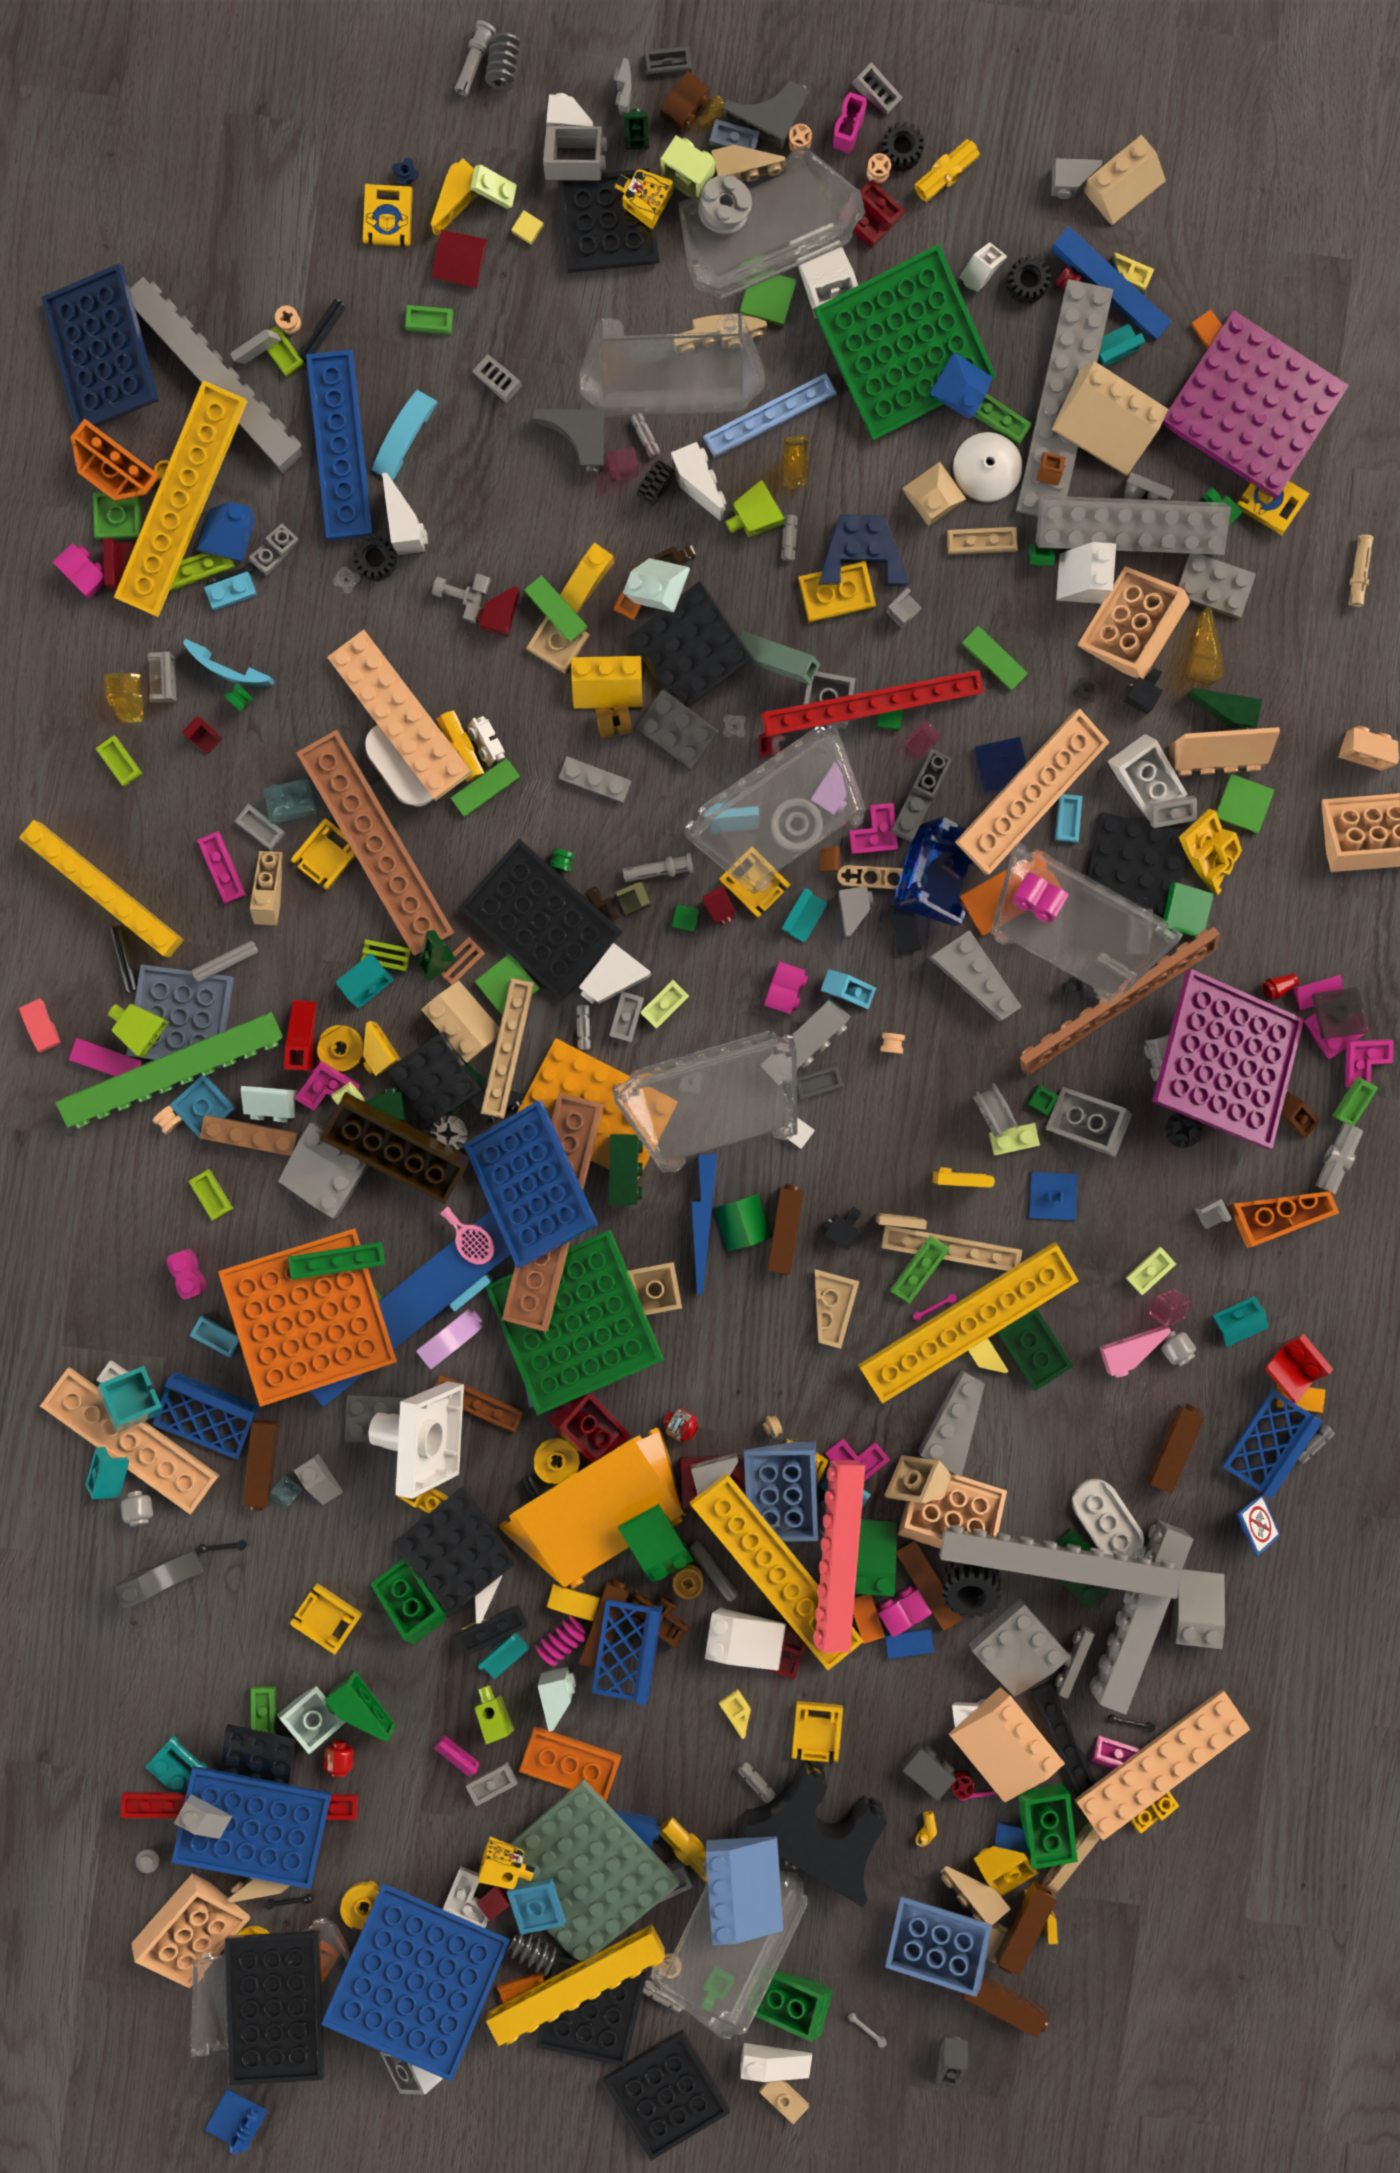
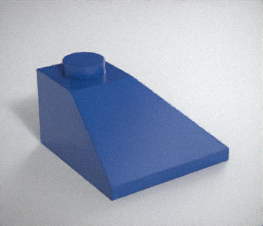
[929,352,993,419]
[197,502,255,562]

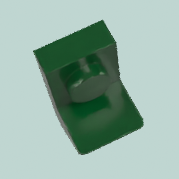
[418,930,456,981]

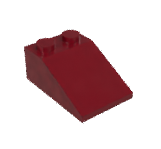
[547,1393,631,1463]

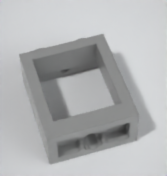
[543,126,607,181]

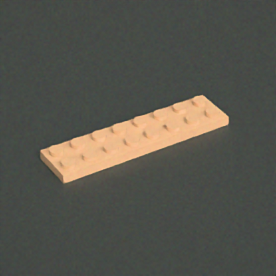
[327,630,472,801]
[955,709,1109,875]
[40,1367,220,1515]
[1074,1689,1250,1841]

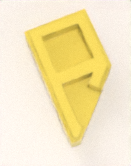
[1112,253,1154,293]
[968,1338,1009,1373]
[719,1689,751,1739]

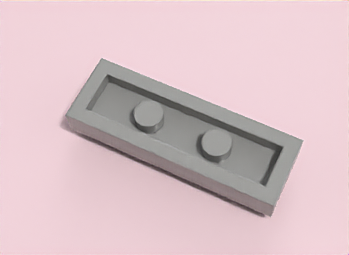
[559,756,632,803]
[1055,1625,1095,1699]

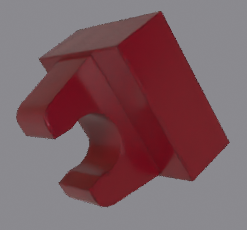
[759,733,785,758]

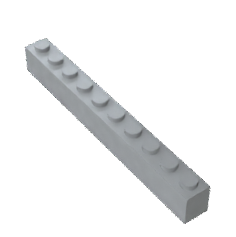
[130,277,304,474]
[939,1525,1181,1599]

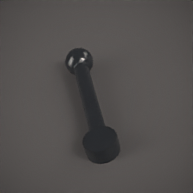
[208,563,255,585]
[198,1540,247,1553]
[1108,1714,1155,1732]
[265,1894,313,1910]

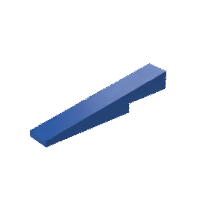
[1051,226,1172,341]
[692,1153,717,1295]

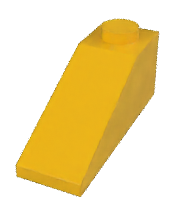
[431,159,479,236]
[560,542,614,614]

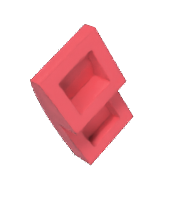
[19,998,61,1053]

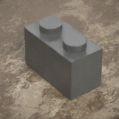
[900,1742,956,1801]

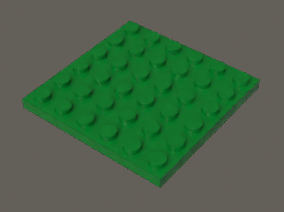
[813,244,997,441]
[486,1230,664,1415]

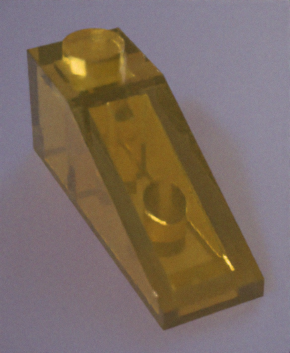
[781,435,808,489]
[1185,607,1224,685]

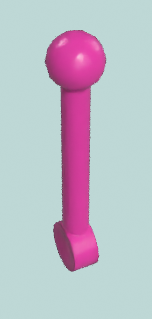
[913,1293,957,1321]
[959,1790,998,1801]

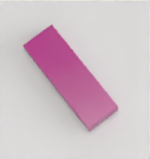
[197,831,247,904]
[69,1038,144,1076]

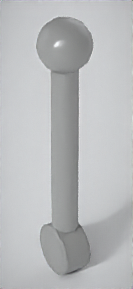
[847,2012,887,2048]

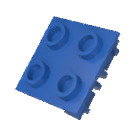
[205,2089,268,2155]

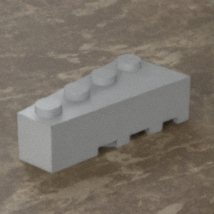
[760,997,851,1086]

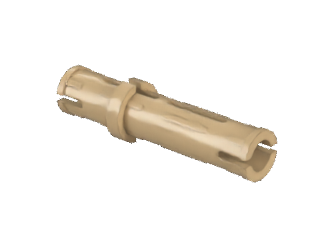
[1348,534,1374,607]

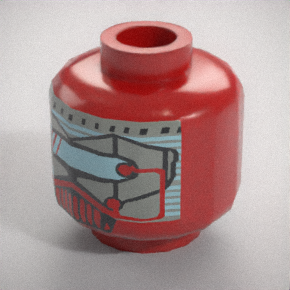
[663,1408,699,1443]

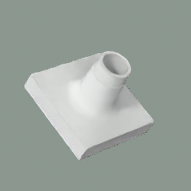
[369,1382,464,1498]

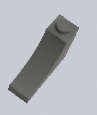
[722,80,810,150]
[533,409,604,475]
[115,1550,203,1609]

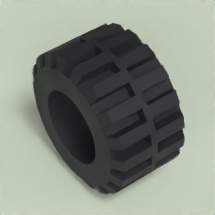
[942,1561,1001,1618]

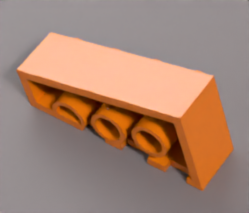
[1229,1191,1339,1248]

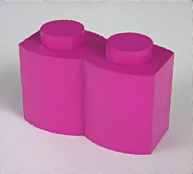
[833,92,867,154]
[53,543,105,599]
[1012,872,1069,923]
[764,961,808,1014]
[167,1248,207,1300]
[877,1586,932,1637]

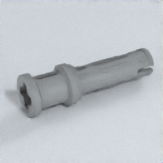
[454,20,496,96]
[623,852,694,883]

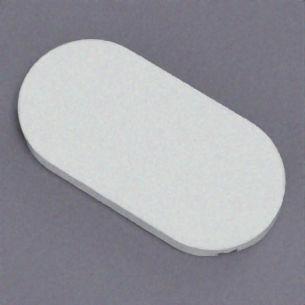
[365,725,433,806]
[1072,1479,1144,1559]

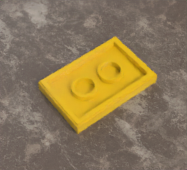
[798,561,876,623]

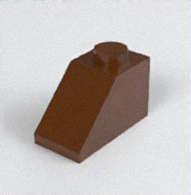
[1280,1092,1320,1139]

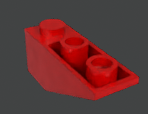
[284,1000,317,1071]

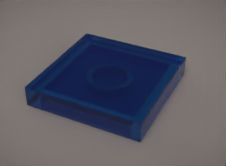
[974,737,1026,793]

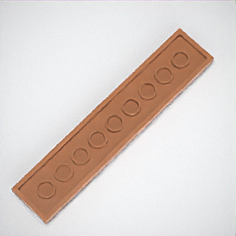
[296,730,454,956]
[1020,927,1220,1077]
[502,1093,604,1332]

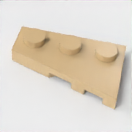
[814,1269,859,1349]

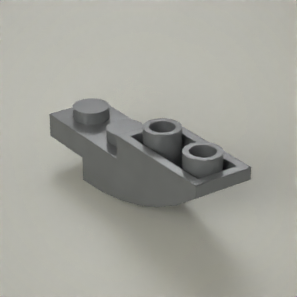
[890,749,952,843]

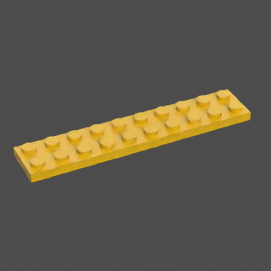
[114,380,248,617]
[858,1242,1079,1404]
[690,1473,864,1670]

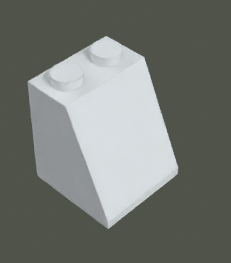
[1056,542,1116,604]
[579,943,652,1004]

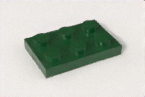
[997,1308,1074,1391]
[1056,1527,1111,1610]

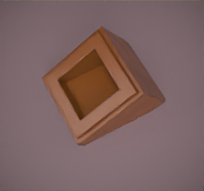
[1036,452,1066,485]
[820,846,840,872]

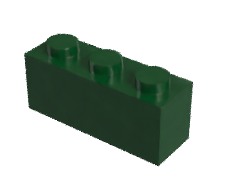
[609,1134,643,1205]

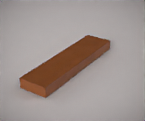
[435,1374,525,1433]
[896,1540,963,1631]

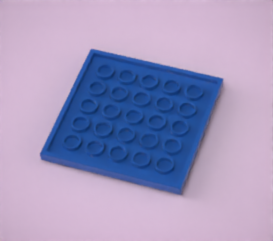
[321,1883,510,2082]

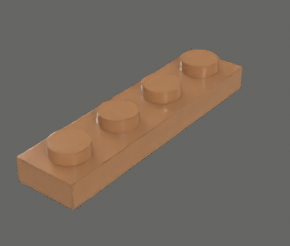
[200,1114,298,1156]

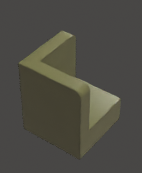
[616,882,651,915]

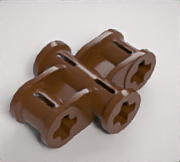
[626,1591,691,1648]

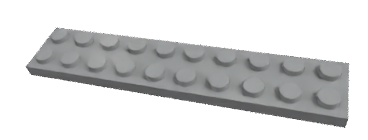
[1016,279,1114,517]

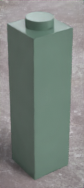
[740,631,820,685]

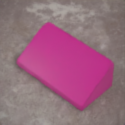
[1292,975,1344,1011]
[434,1735,479,1777]
[1090,1736,1141,1770]

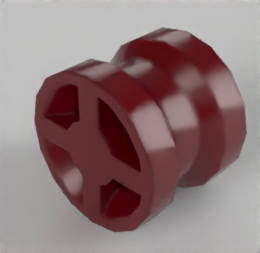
[1054,265,1083,290]
[951,1770,975,1799]

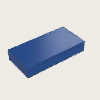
[885,1628,934,1659]

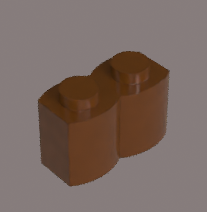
[660,71,711,132]

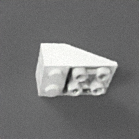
[794,238,858,318]
[671,442,726,521]

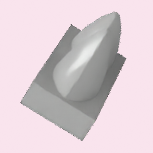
[1124,471,1174,500]

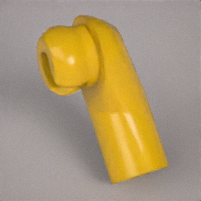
[915,1811,937,1847]

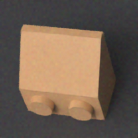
[1339,726,1399,771]

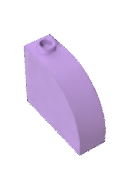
[416,1309,483,1370]

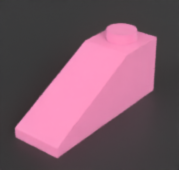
[1099,1325,1171,1378]

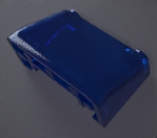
[894,817,974,926]

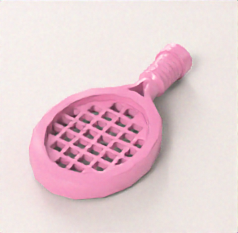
[440,1207,495,1265]

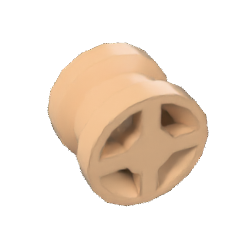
[788,124,812,155]
[866,153,891,184]
[275,305,301,335]
[880,1033,905,1054]
[153,1106,182,1135]

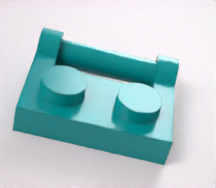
[145,1735,208,1792]

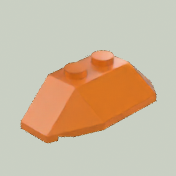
[71,419,160,502]

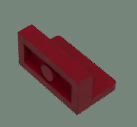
[103,538,136,590]

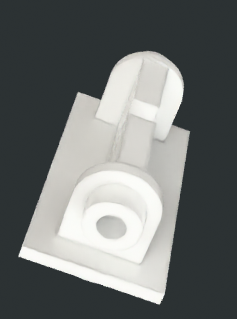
[467,716,505,767]

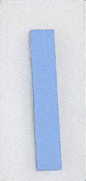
[703,373,837,458]

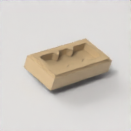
[759,2080,809,2124]

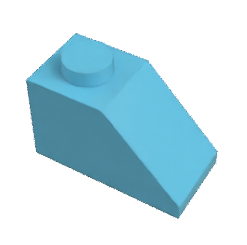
[820,969,876,1009]

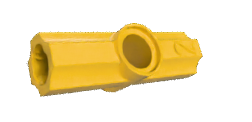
[914,139,980,202]
[436,710,484,782]
[659,1817,708,1882]

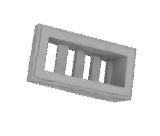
[851,62,903,115]
[472,354,522,404]

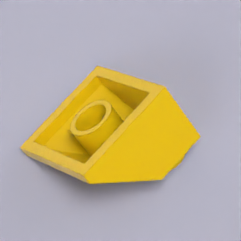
[363,1021,401,1076]
[974,1846,1038,1897]

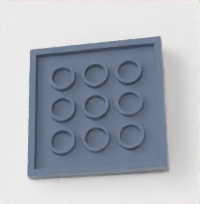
[127,964,234,1069]

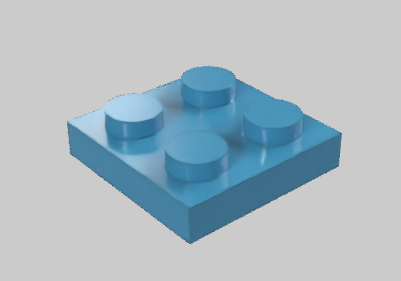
[169,1075,236,1139]
[507,1878,566,1935]

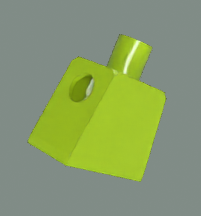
[725,480,784,537]
[108,1004,169,1058]
[475,1685,514,1744]

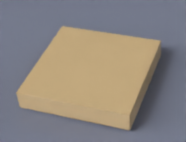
[526,617,590,674]
[875,1213,927,1229]

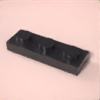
[455,1604,529,1656]

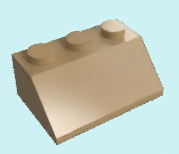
[1083,135,1166,226]
[421,981,500,1063]

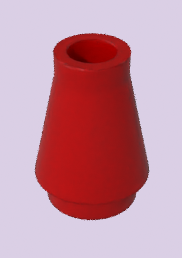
[1262,973,1299,1000]

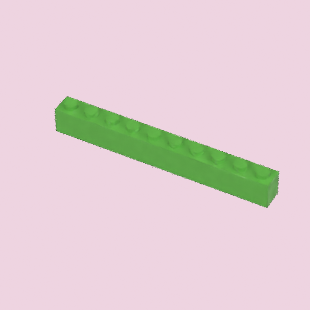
[55,1011,283,1128]

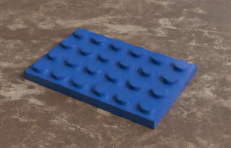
[464,1100,598,1269]
[171,1766,332,1889]

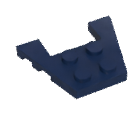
[819,514,909,586]

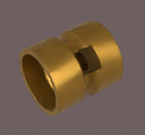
[595,703,633,739]
[673,1562,703,1599]

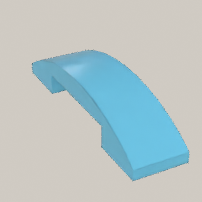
[372,390,438,481]
[184,639,275,687]

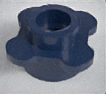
[392,158,419,185]

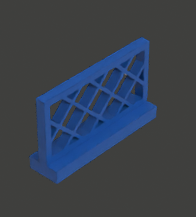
[152,1371,260,1460]
[1222,1389,1323,1499]
[592,1599,663,1705]

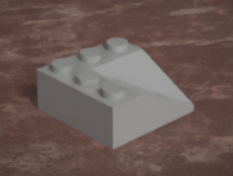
[278,1122,370,1219]
[969,1598,1071,1697]

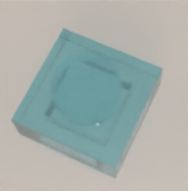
[269,1475,302,1509]

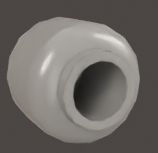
[1161,1331,1196,1367]
[120,1491,153,1527]

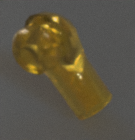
[697,96,725,129]

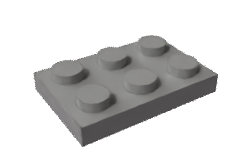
[1177,553,1256,619]

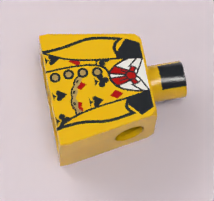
[615,169,674,230]
[478,1837,535,1889]

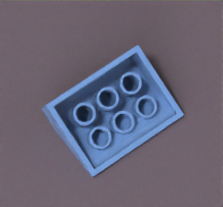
[744,1442,819,1541]
[706,1836,783,1945]
[885,1896,992,1997]

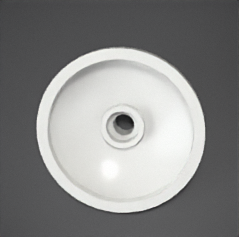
[953,432,1022,502]

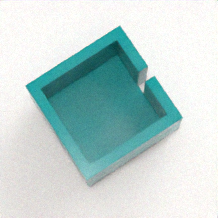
[98,1366,162,1433]

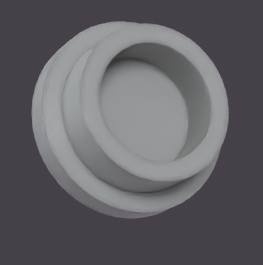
[136,1849,160,1873]

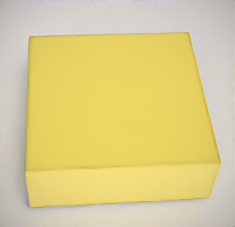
[511,211,544,245]

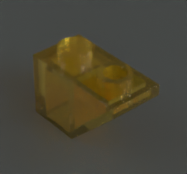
[104,672,144,724]

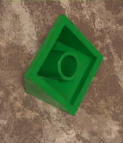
[714,1193,772,1251]

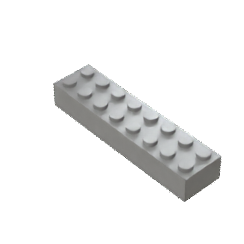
[1035,495,1231,555]
[1090,1520,1194,1715]

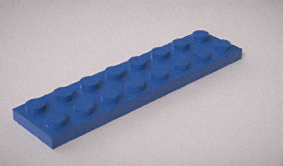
[306,350,373,540]

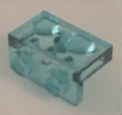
[262,778,317,824]

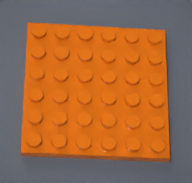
[218,1228,397,1407]

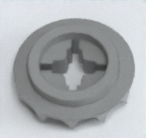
[430,1115,467,1150]

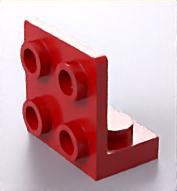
[1265,1333,1333,1403]

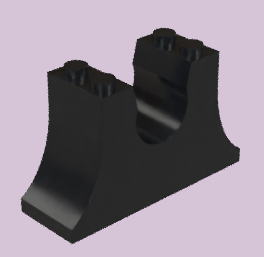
[742,1760,887,1908]

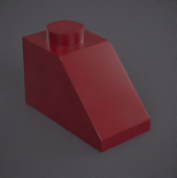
[477,586,520,637]
[702,886,736,926]

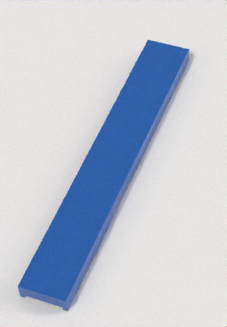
[310,1210,511,1407]

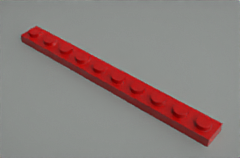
[761,670,984,737]
[121,1792,358,1820]

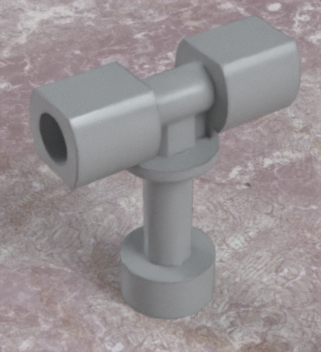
[432,574,491,624]

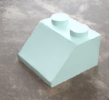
[623,558,690,612]
[241,1086,297,1122]
[538,1667,576,1732]
[277,1686,345,1754]

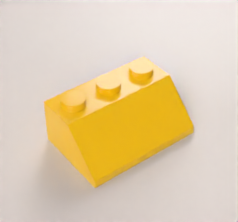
[571,656,643,709]

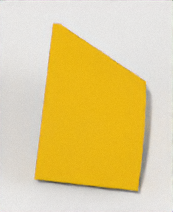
[1179,809,1242,895]

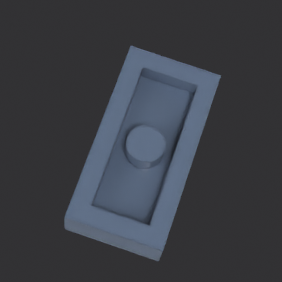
[709,119,760,150]

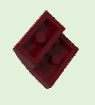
[838,180,905,248]
[432,229,487,288]
[764,1626,807,1680]

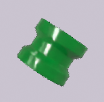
[224,682,254,712]
[549,848,575,872]

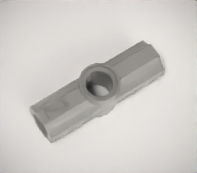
[1315,1123,1363,1194]

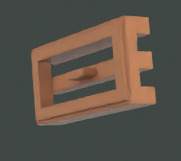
[440,937,486,985]

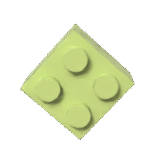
[661,136,715,203]

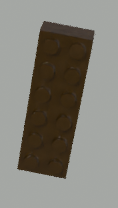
[319,1092,469,1204]

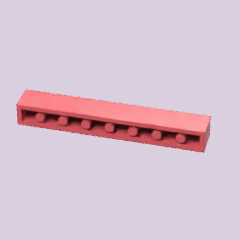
[813,1460,865,1653]

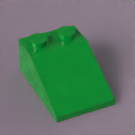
[618,1504,694,1583]
[855,1518,897,1596]
[370,1558,451,1645]
[325,1670,396,1742]
[1018,1783,1078,1870]
[749,1967,833,2042]

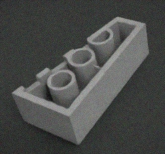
[929,930,1021,1021]
[918,1370,985,1477]

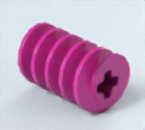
[535,1615,586,1666]

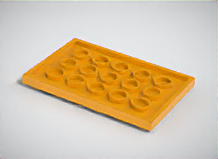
[517,1038,679,1179]

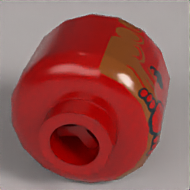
[323,1740,354,1777]

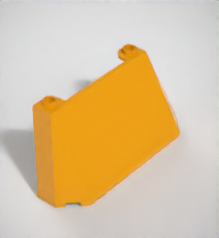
[499,1428,686,1589]

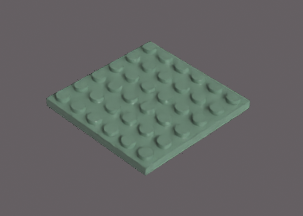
[507,1779,680,1961]

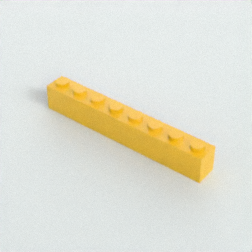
[19,820,184,958]
[486,1924,665,2046]

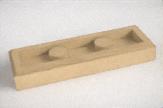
[947,527,1018,555]

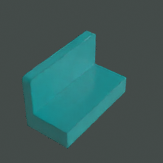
[1097,324,1145,368]
[781,888,827,943]
[336,954,394,1009]
[1213,1296,1268,1347]
[85,1447,130,1499]
[477,1632,530,1679]

